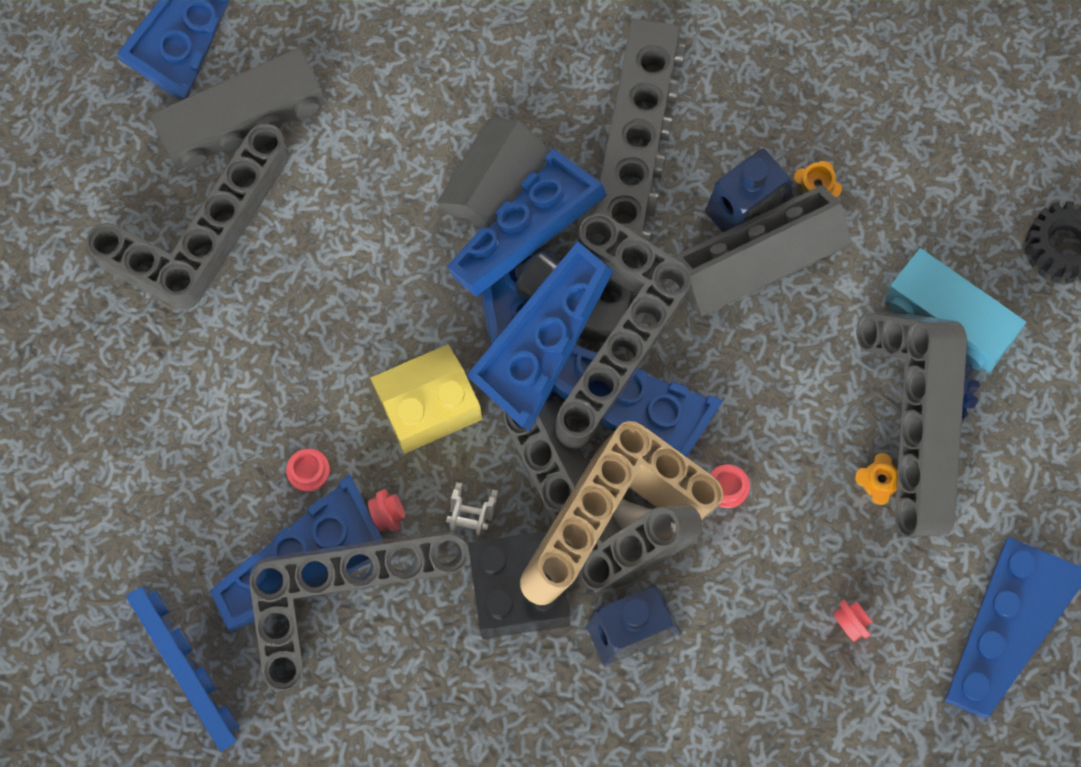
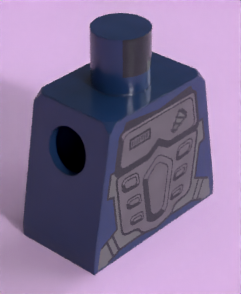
[705,148,793,232]
[586,585,681,667]

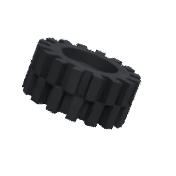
[1025,201,1081,283]

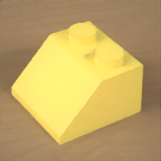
[370,344,483,454]

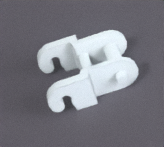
[446,482,498,537]

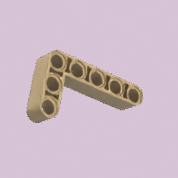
[520,421,723,605]

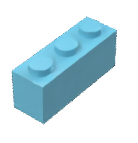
[885,248,1027,373]

